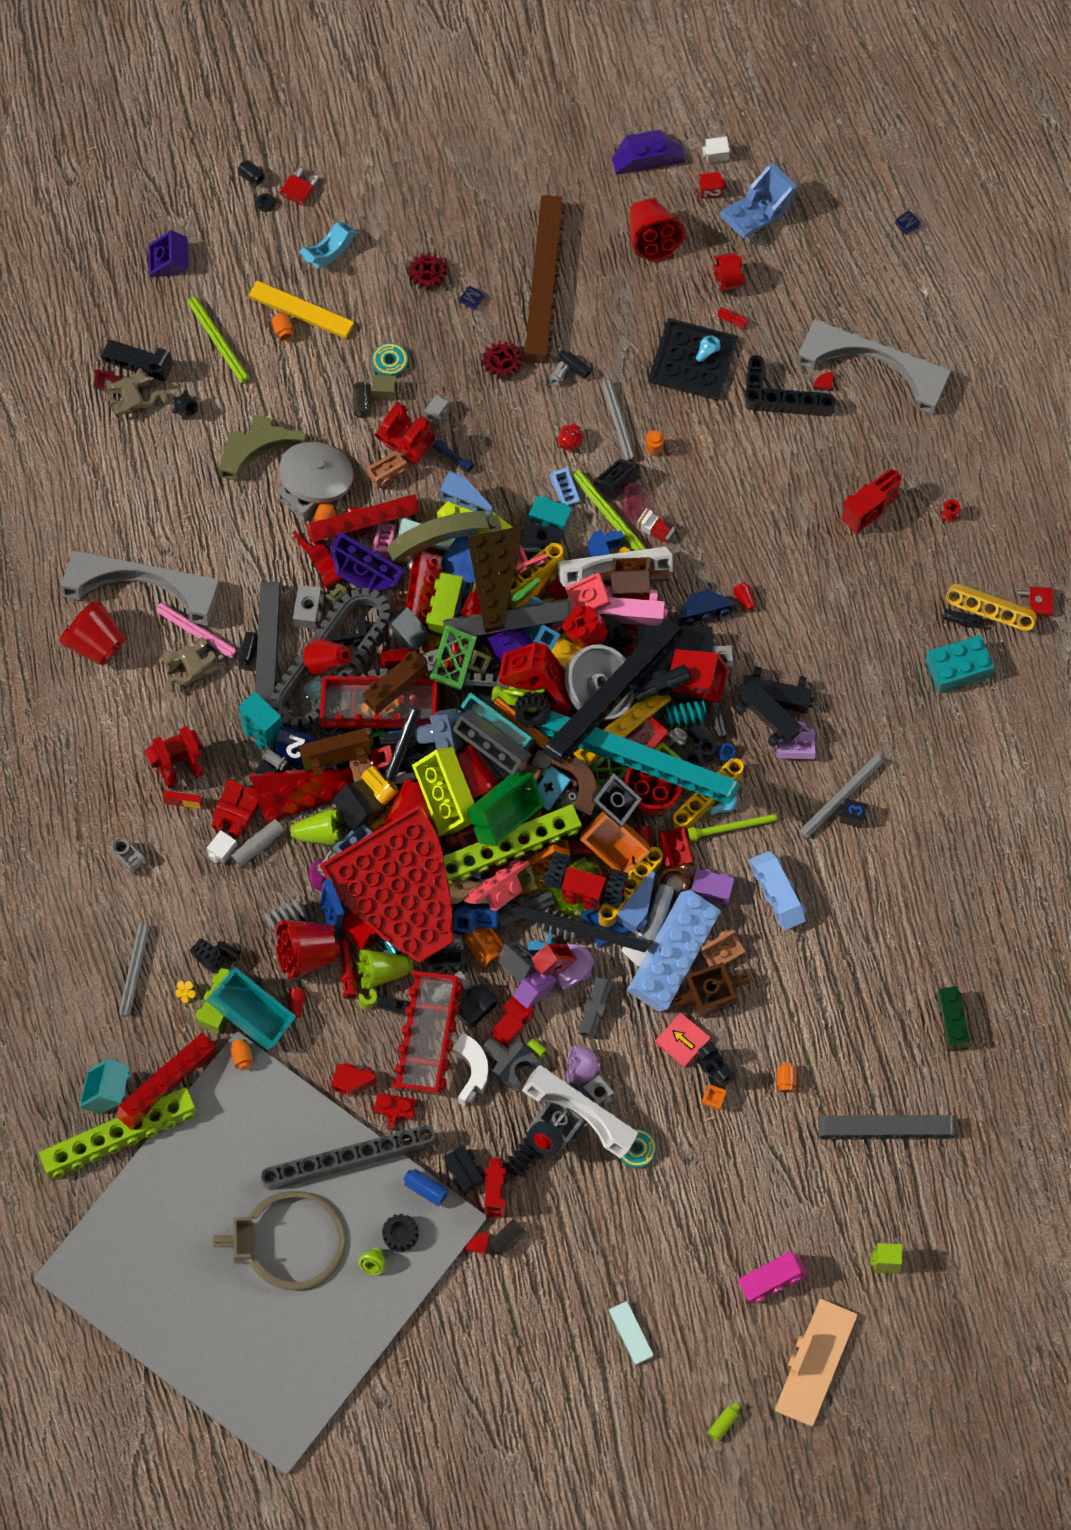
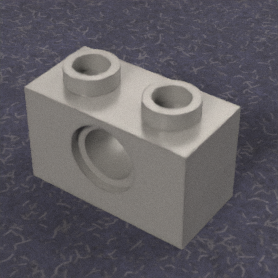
[293,585,325,629]

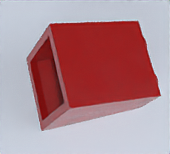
[670,649,729,703]

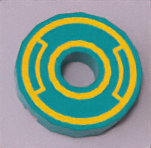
[372,343,408,377]
[620,1129,657,1169]

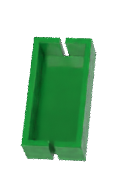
[467,771,544,845]

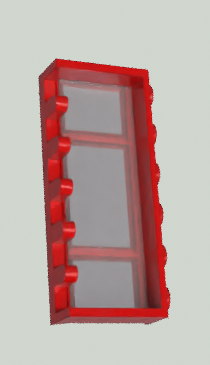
[320,675,438,728]
[391,971,463,1096]

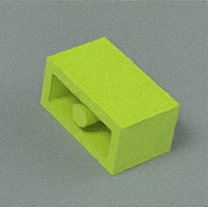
[870,1243,902,1274]

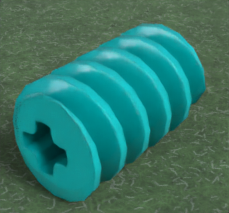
[665,700,706,728]

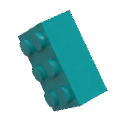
[925,635,995,693]
[238,692,286,751]
[79,1059,130,1114]

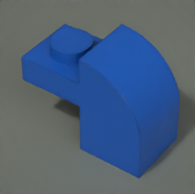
[588,529,624,557]
[453,903,499,933]

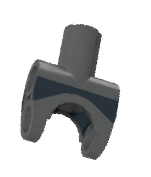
[482,1037,543,1092]

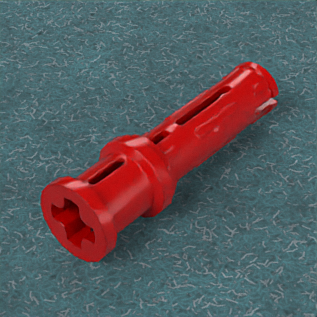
[339,939,360,999]

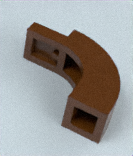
[551,757,598,816]

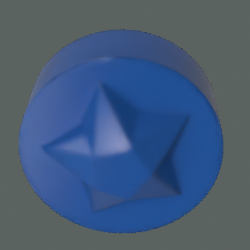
[716,743,736,762]

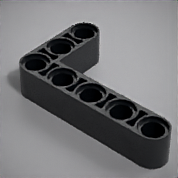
[745,355,836,416]

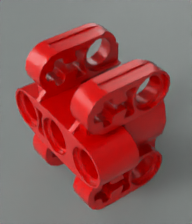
[375,402,434,464]
[145,726,204,789]

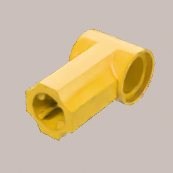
[361,765,399,805]

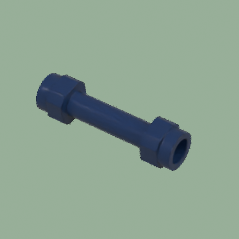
[433,439,474,473]

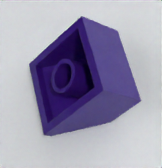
[148,230,189,277]

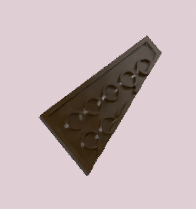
[467,525,524,633]

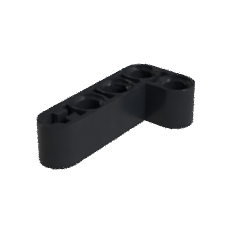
[100,340,173,381]

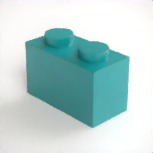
[529,496,572,535]

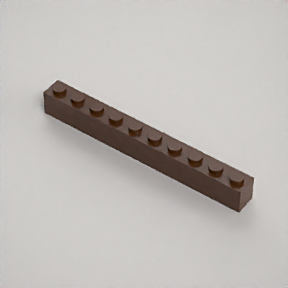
[525,195,566,364]

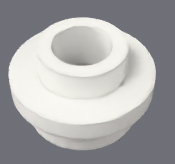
[669,728,687,745]

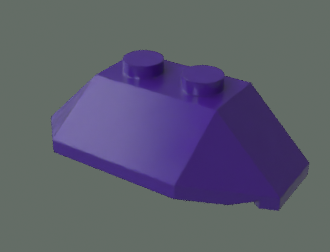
[612,129,685,175]
[331,532,404,592]
[480,629,538,678]

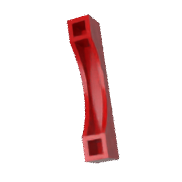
[305,494,421,542]
[117,1032,216,1129]

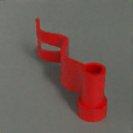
[292,523,345,589]

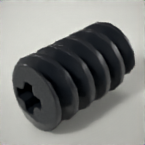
[502,1133,540,1177]

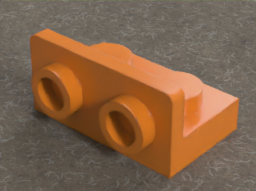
[526,839,570,870]
[462,926,504,968]

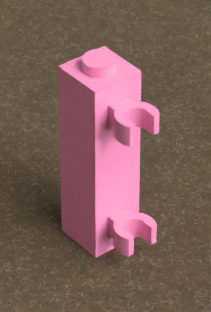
[597,586,668,626]

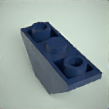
[678,589,734,626]

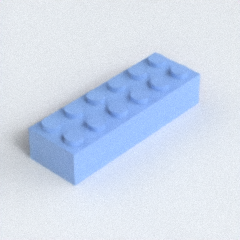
[626,890,721,1012]

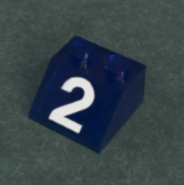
[274,726,317,770]

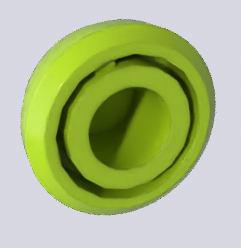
[358,1248,386,1275]

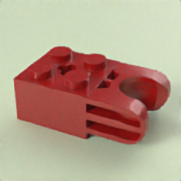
[841,469,902,534]

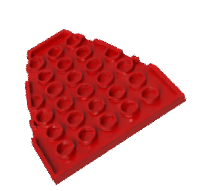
[319,805,454,963]

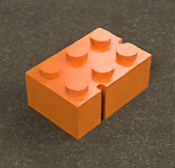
[580,811,650,873]

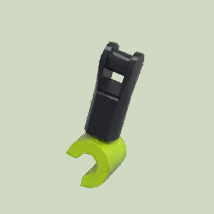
[358,988,410,1017]

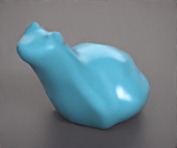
[696,336,721,362]
[709,796,738,815]

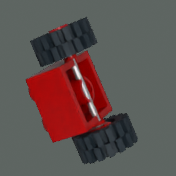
[545,852,629,911]

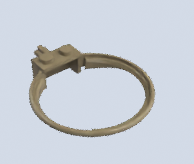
[213,1191,345,1290]

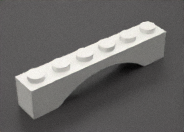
[557,547,673,587]
[522,1065,638,1158]

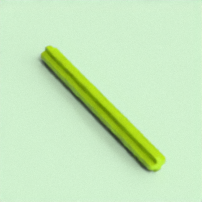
[188,296,249,383]
[573,470,646,551]

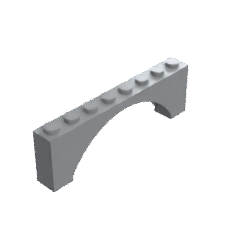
[797,319,951,415]
[61,551,219,626]

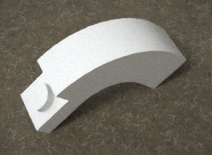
[452,1033,488,1107]

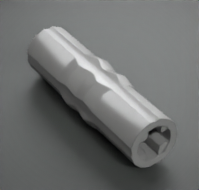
[230,819,285,868]
[643,884,674,944]

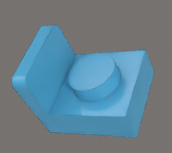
[528,932,555,956]

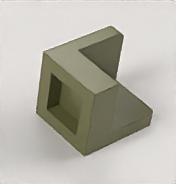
[372,375,396,401]

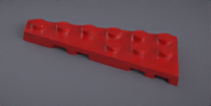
[249,766,354,824]

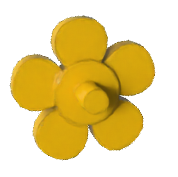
[175,981,196,1003]

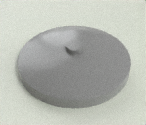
[279,442,353,503]
[565,645,635,721]

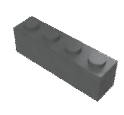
[452,709,531,776]

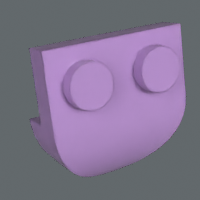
[776,721,816,759]
[555,944,594,991]

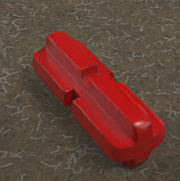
[717,307,748,329]

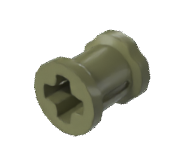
[324,583,349,607]

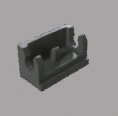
[497,941,537,983]

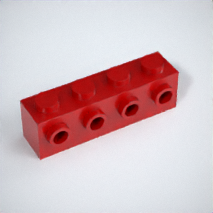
[405,551,442,628]

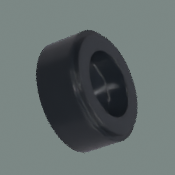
[257,193,275,212]

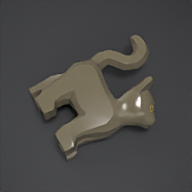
[105,368,168,416]
[164,637,221,692]

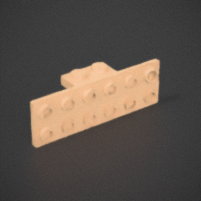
[775,1299,857,1427]

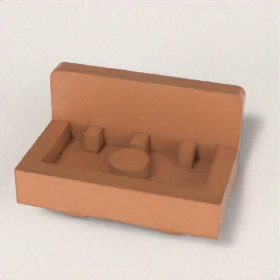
[365,451,409,489]
[700,929,746,967]

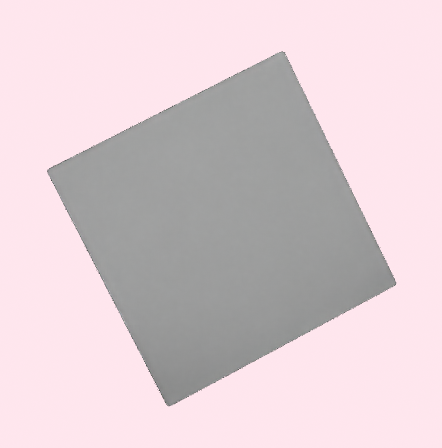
[35,1032,486,1474]

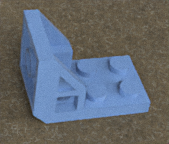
[719,163,798,239]

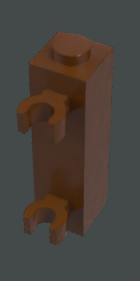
[363,651,428,714]
[298,728,374,776]

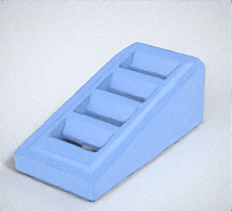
[549,467,581,506]

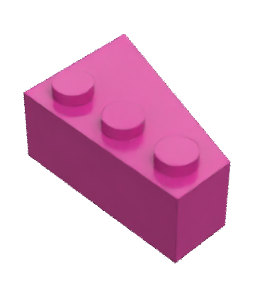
[737,1251,810,1304]

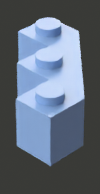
[749,851,806,930]

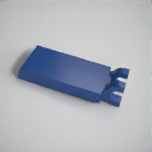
[441,536,475,588]

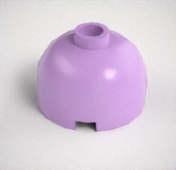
[566,1045,600,1085]

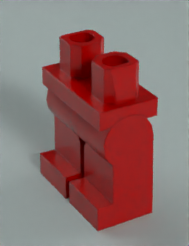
[212,779,259,838]
[485,1158,506,1218]

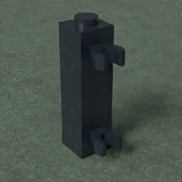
[743,666,814,714]
[735,680,802,747]

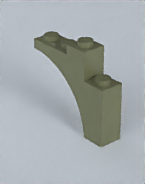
[218,415,307,481]

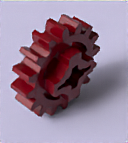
[408,252,447,291]
[482,341,522,380]

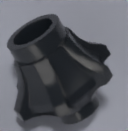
[172,390,198,419]

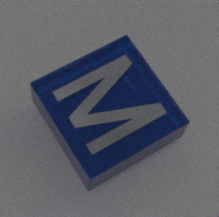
[895,210,920,235]
[459,285,485,310]

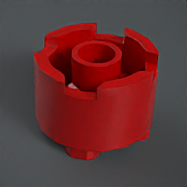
[712,252,746,292]
[562,605,608,649]

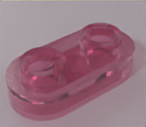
[623,482,643,519]

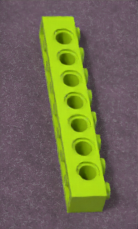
[443,804,582,886]
[38,1087,198,1179]

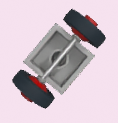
[526,1083,591,1155]

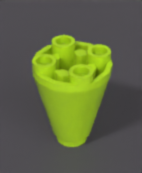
[290,808,346,846]
[357,949,413,989]

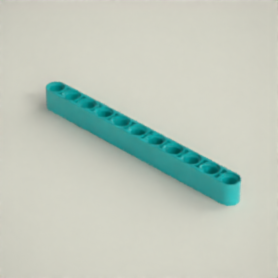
[539,711,740,804]

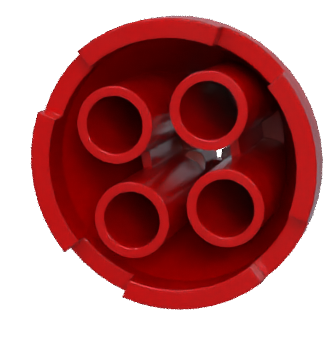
[629,198,685,262]
[59,599,127,667]
[455,745,504,800]
[625,767,683,816]
[385,780,442,839]
[275,920,340,979]

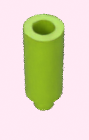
[707,1403,741,1442]

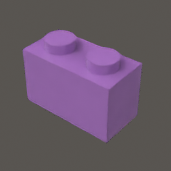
[691,869,734,906]
[513,971,558,1009]

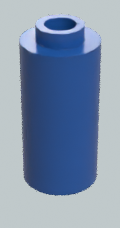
[403,1169,449,1207]

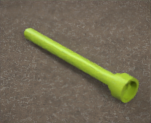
[687,814,778,843]

